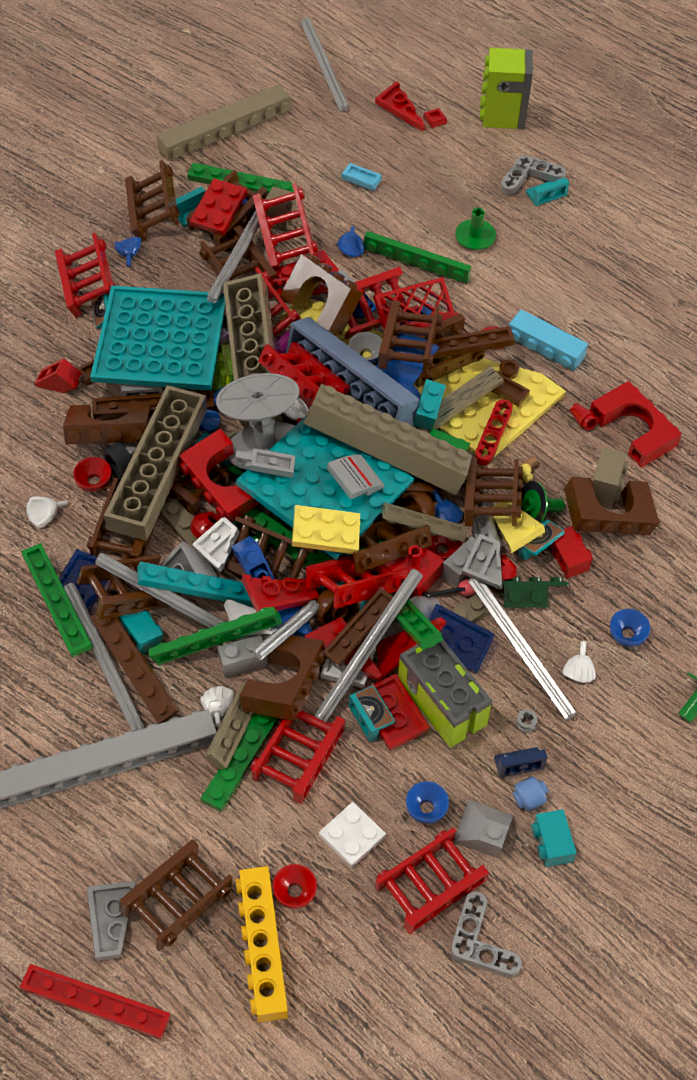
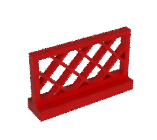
[373,277,458,336]

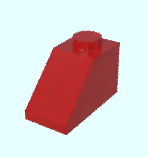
[34,358,82,393]

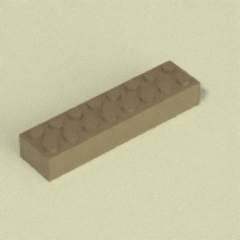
[223,273,284,429]
[304,384,472,495]
[104,385,207,541]

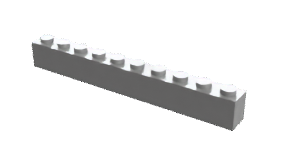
[0,709,217,809]

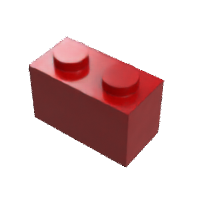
[548,526,593,579]

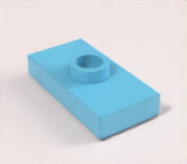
[341,163,382,191]

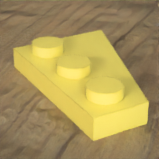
[493,503,545,553]

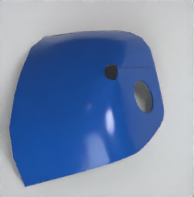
[375,333,439,385]

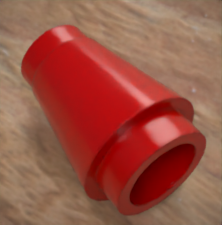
[570,403,598,431]

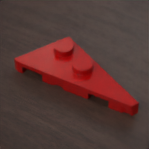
[375,81,425,131]
[305,617,382,682]
[377,617,446,680]

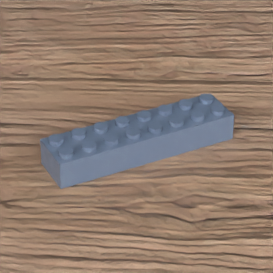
[286,317,419,426]

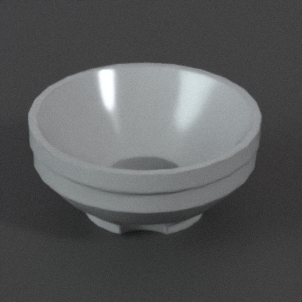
[348,332,382,363]

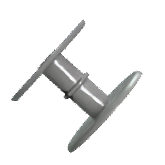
[216,373,299,470]

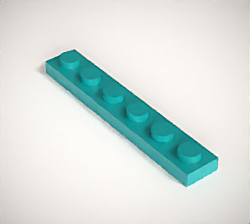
[137,562,254,607]

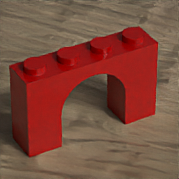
[590,381,682,468]
[179,428,261,523]

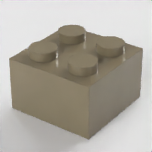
[592,447,629,509]

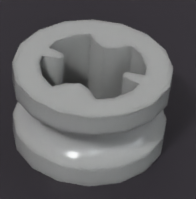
[516,709,538,733]

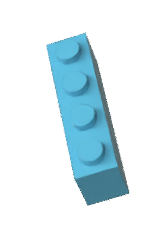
[509,310,588,371]

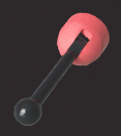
[422,579,475,598]

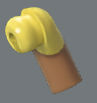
[520,456,539,483]

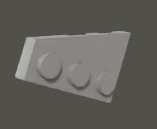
[87,881,136,961]

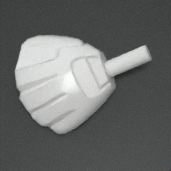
[284,398,309,421]
[27,496,68,528]
[562,641,596,683]
[200,686,235,727]

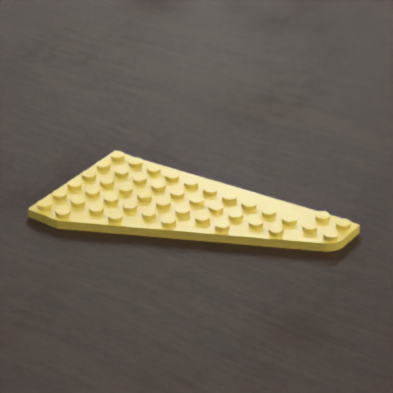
[331,323,566,457]

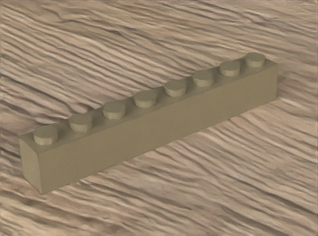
[157,84,291,161]

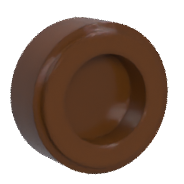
[499,359,519,379]

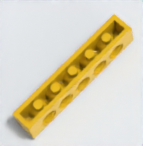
[235,866,288,1023]

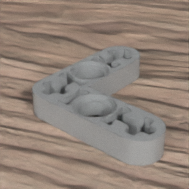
[501,155,566,195]
[451,891,522,978]

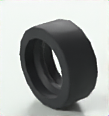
[103,442,132,482]

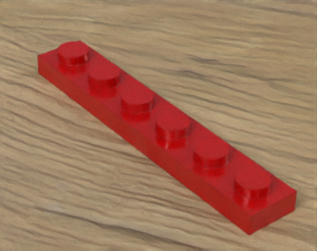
[19,964,171,1040]

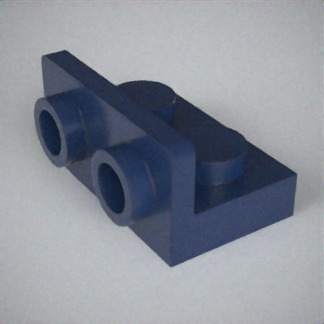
[494,747,548,778]

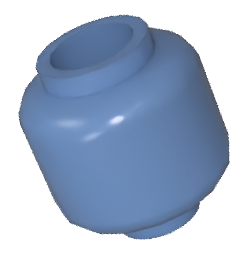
[512,776,549,811]

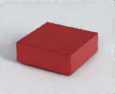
[423,108,447,128]

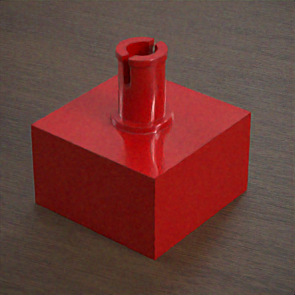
[384,545,445,598]

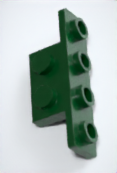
[485,577,569,608]

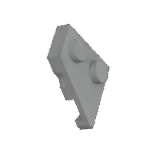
[462,534,502,589]

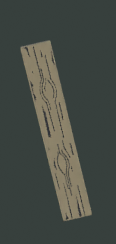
[412,366,503,434]

